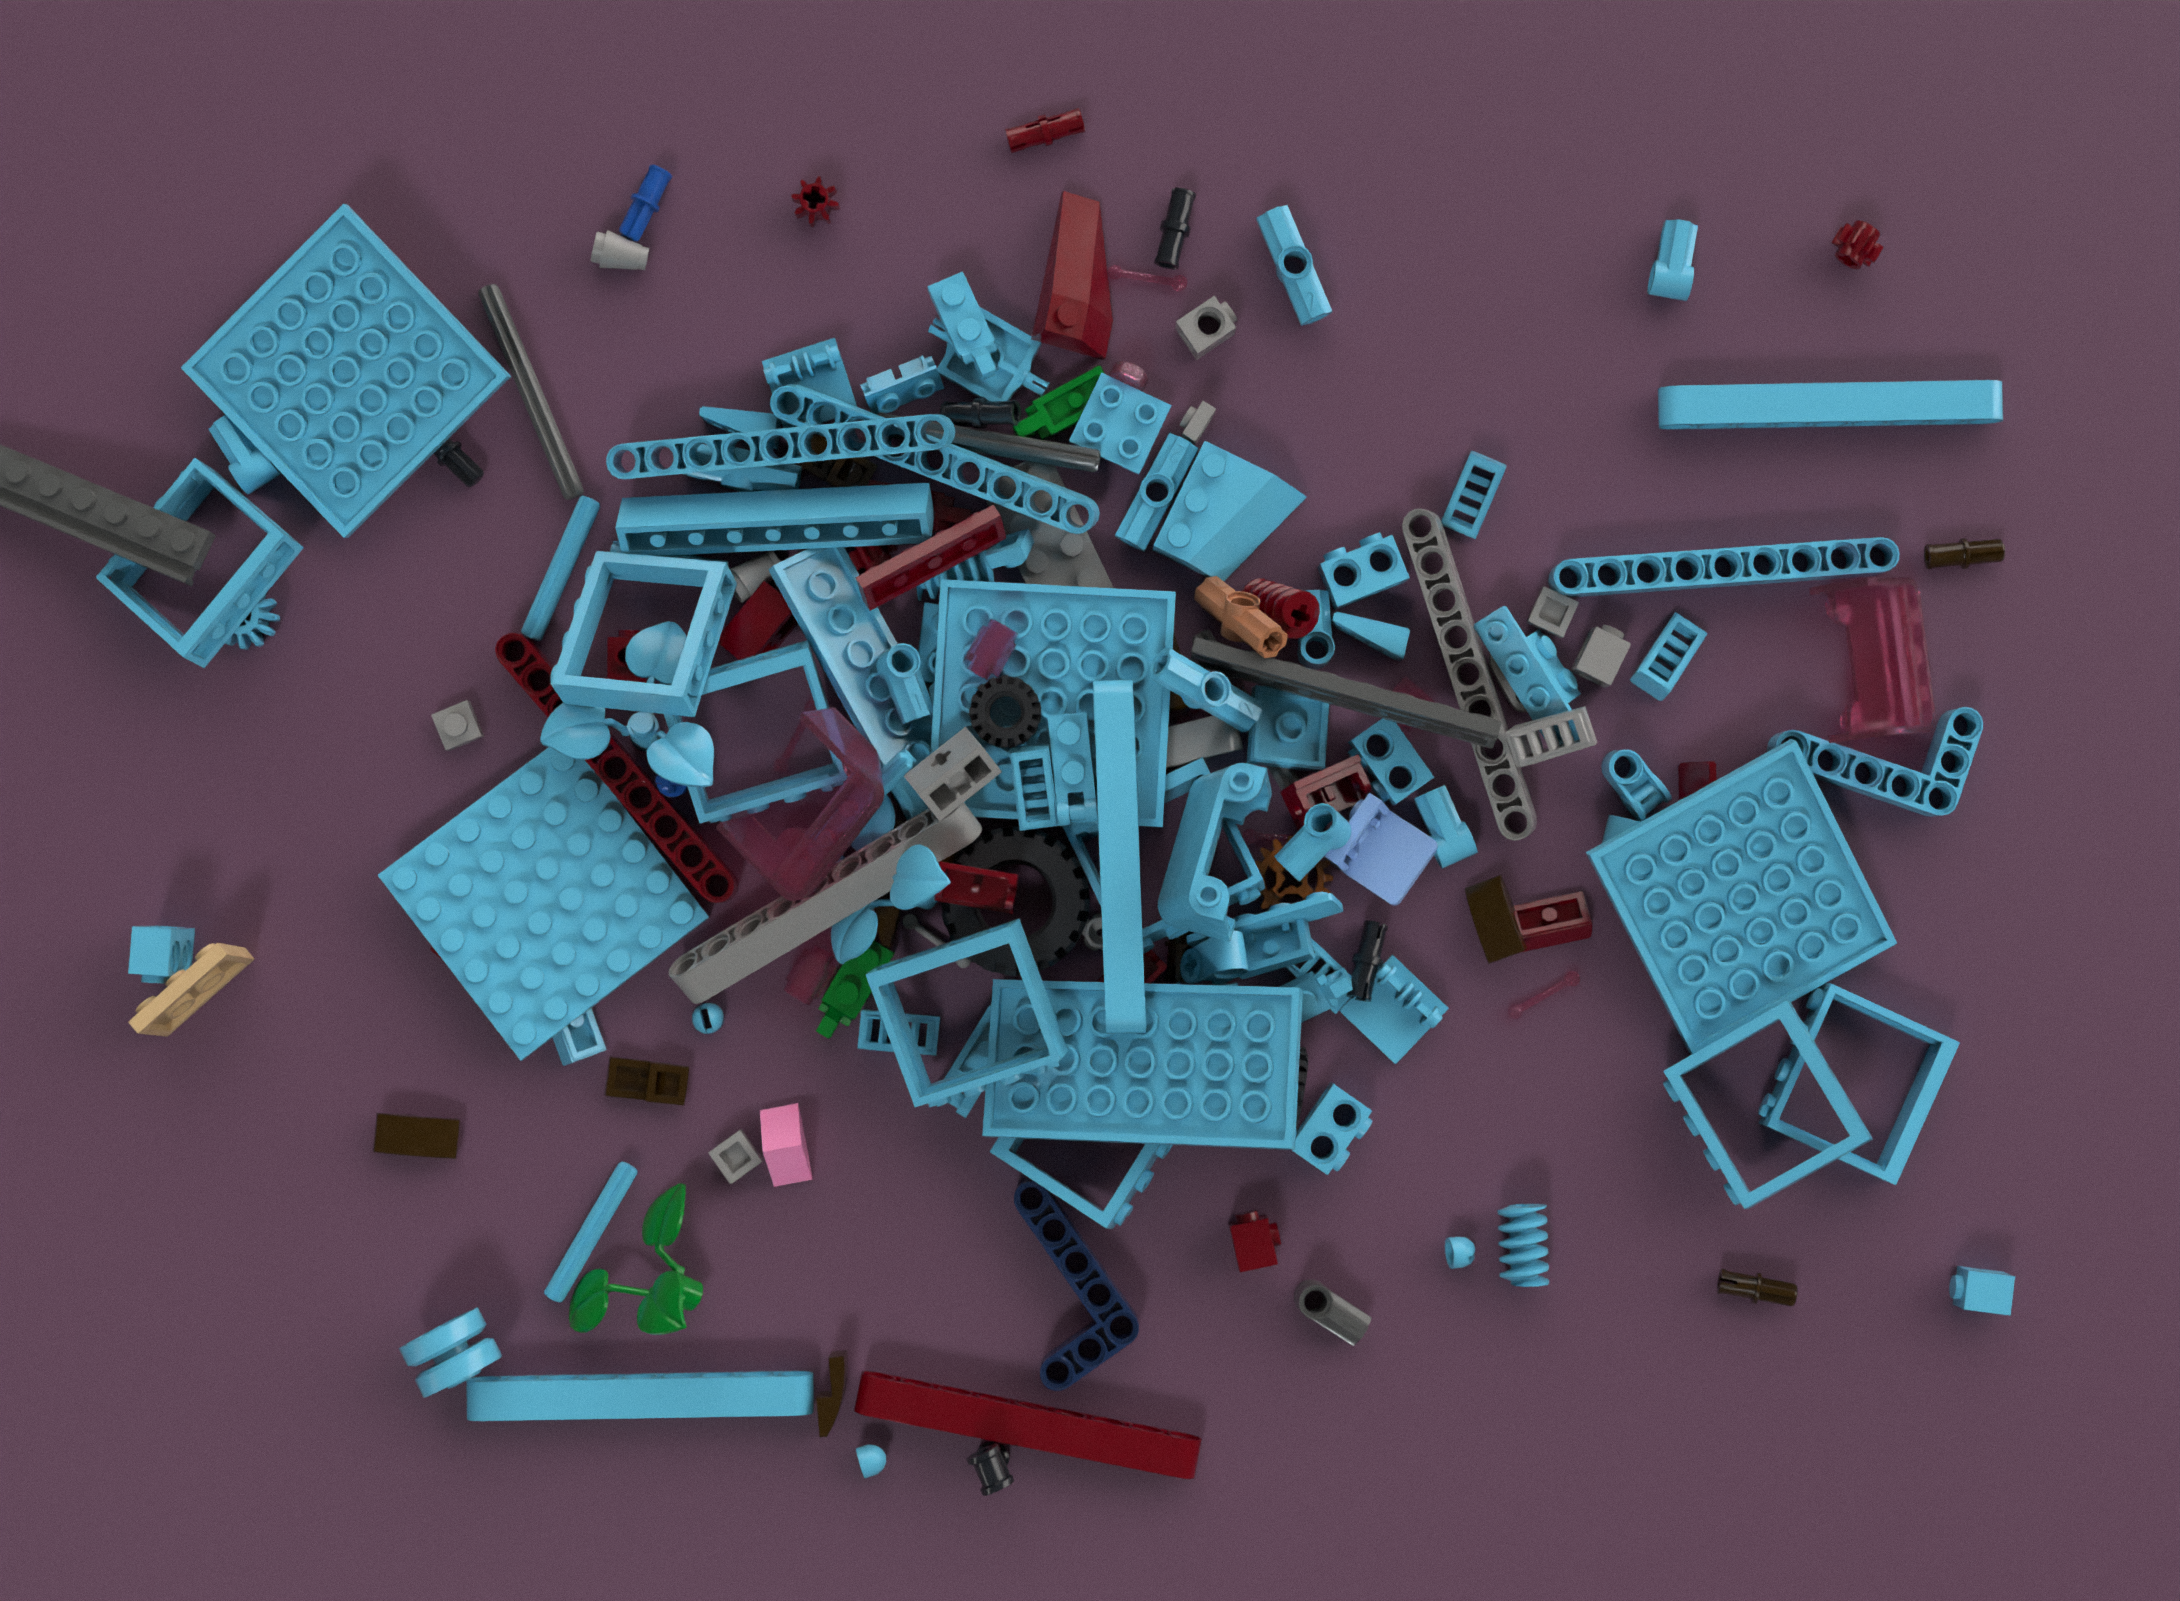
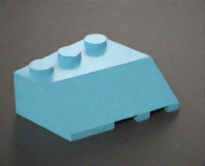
[1152,441,1307,581]

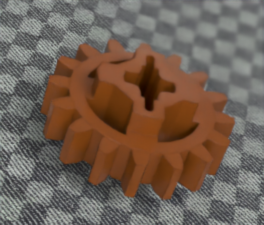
[1255,836,1333,909]

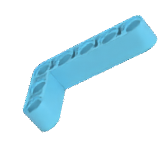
[1767,707,1983,817]

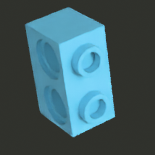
[1317,532,1410,610]
[1348,719,1434,805]
[128,925,195,983]
[1292,1082,1373,1175]

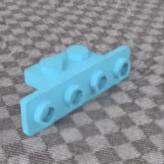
[1474,606,1581,745]
[1186,892,1343,979]

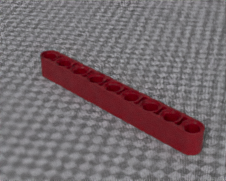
[495,633,738,903]
[854,1371,1202,1479]

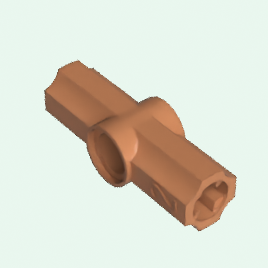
[1194,576,1288,658]

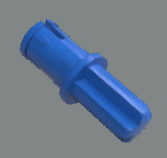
[619,164,673,242]
[655,775,688,797]

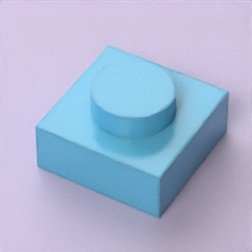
[985,528,1034,569]

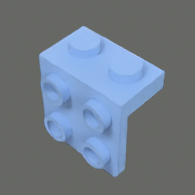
[1325,792,1438,906]

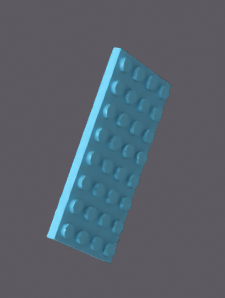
[982,979,1303,1150]

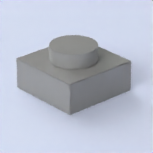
[1179,401,1216,445]
[1526,586,1579,638]
[431,700,485,751]
[708,1129,764,1184]

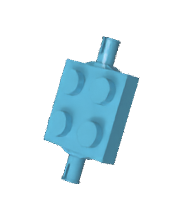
[928,307,1050,402]

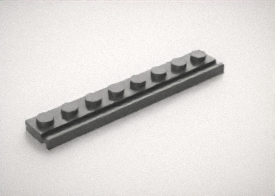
[0,445,216,587]
[1191,637,1502,749]

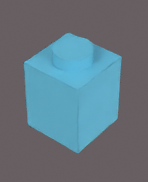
[1949,1266,2015,1316]

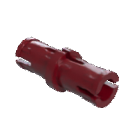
[1005,107,1086,153]

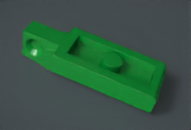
[1013,366,1105,440]
[816,940,895,1039]

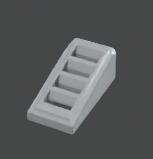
[1506,706,1597,768]

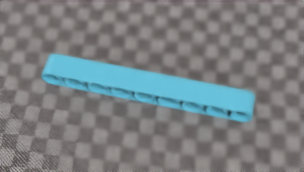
[1658,380,2003,430]
[770,384,1100,534]
[606,414,955,479]
[1548,537,1900,597]
[1093,679,1146,1034]
[466,1371,814,1421]

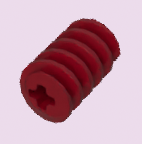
[1241,578,1320,639]

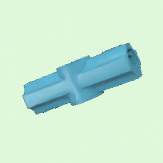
[1256,205,1332,326]
[1115,433,1199,552]
[682,444,802,492]
[1149,648,1262,732]

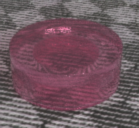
[1108,361,1148,392]

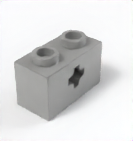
[904,727,1002,821]

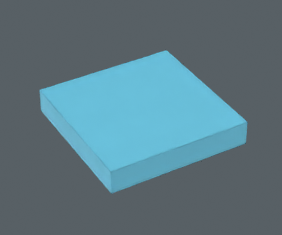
[1247,685,1329,772]

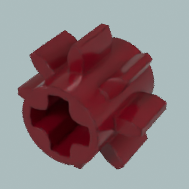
[791,176,840,228]
[1831,220,1884,269]
[848,545,897,571]

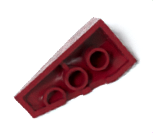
[1031,191,1113,360]

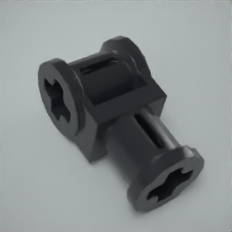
[966,1441,1015,1496]

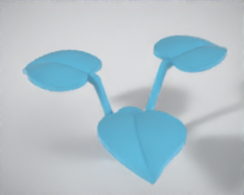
[540,621,714,787]
[831,795,951,964]

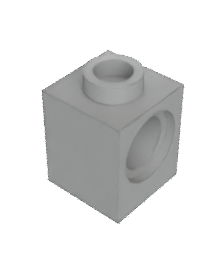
[1175,296,1237,360]
[1570,624,1631,688]

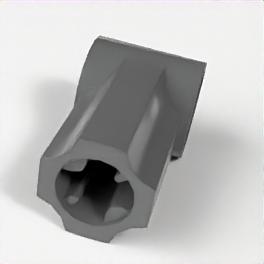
[1294,1279,1372,1346]

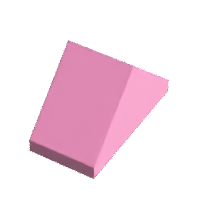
[760,1103,813,1187]

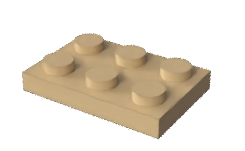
[128,943,254,1037]

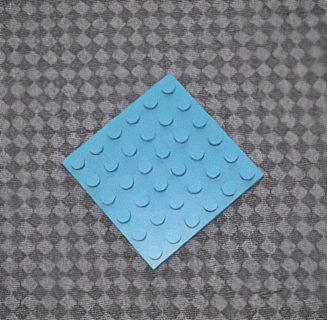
[181,204,511,538]
[927,579,1176,828]
[1586,739,1897,1054]
[378,747,709,1061]

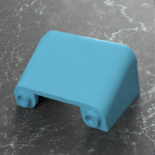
[1157,763,1272,942]

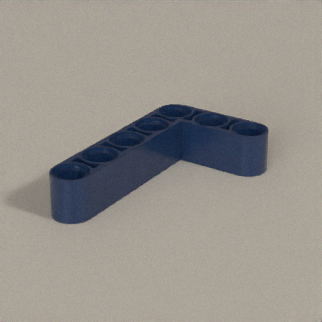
[1014,1178,1139,1391]

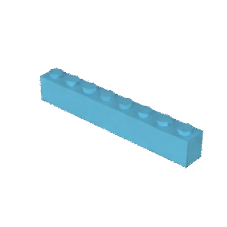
[615,483,934,556]

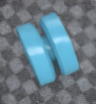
[398,1307,502,1398]

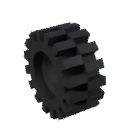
[969,676,1042,748]

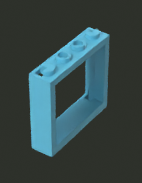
[96,458,304,668]
[551,551,737,717]
[659,640,850,824]
[1063,757,1266,954]
[866,919,1068,1108]
[1758,983,1960,1185]
[1663,1000,1873,1209]
[990,1138,1173,1229]

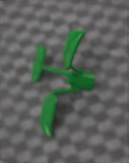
[569,1183,703,1335]

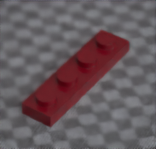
[855,505,1006,611]

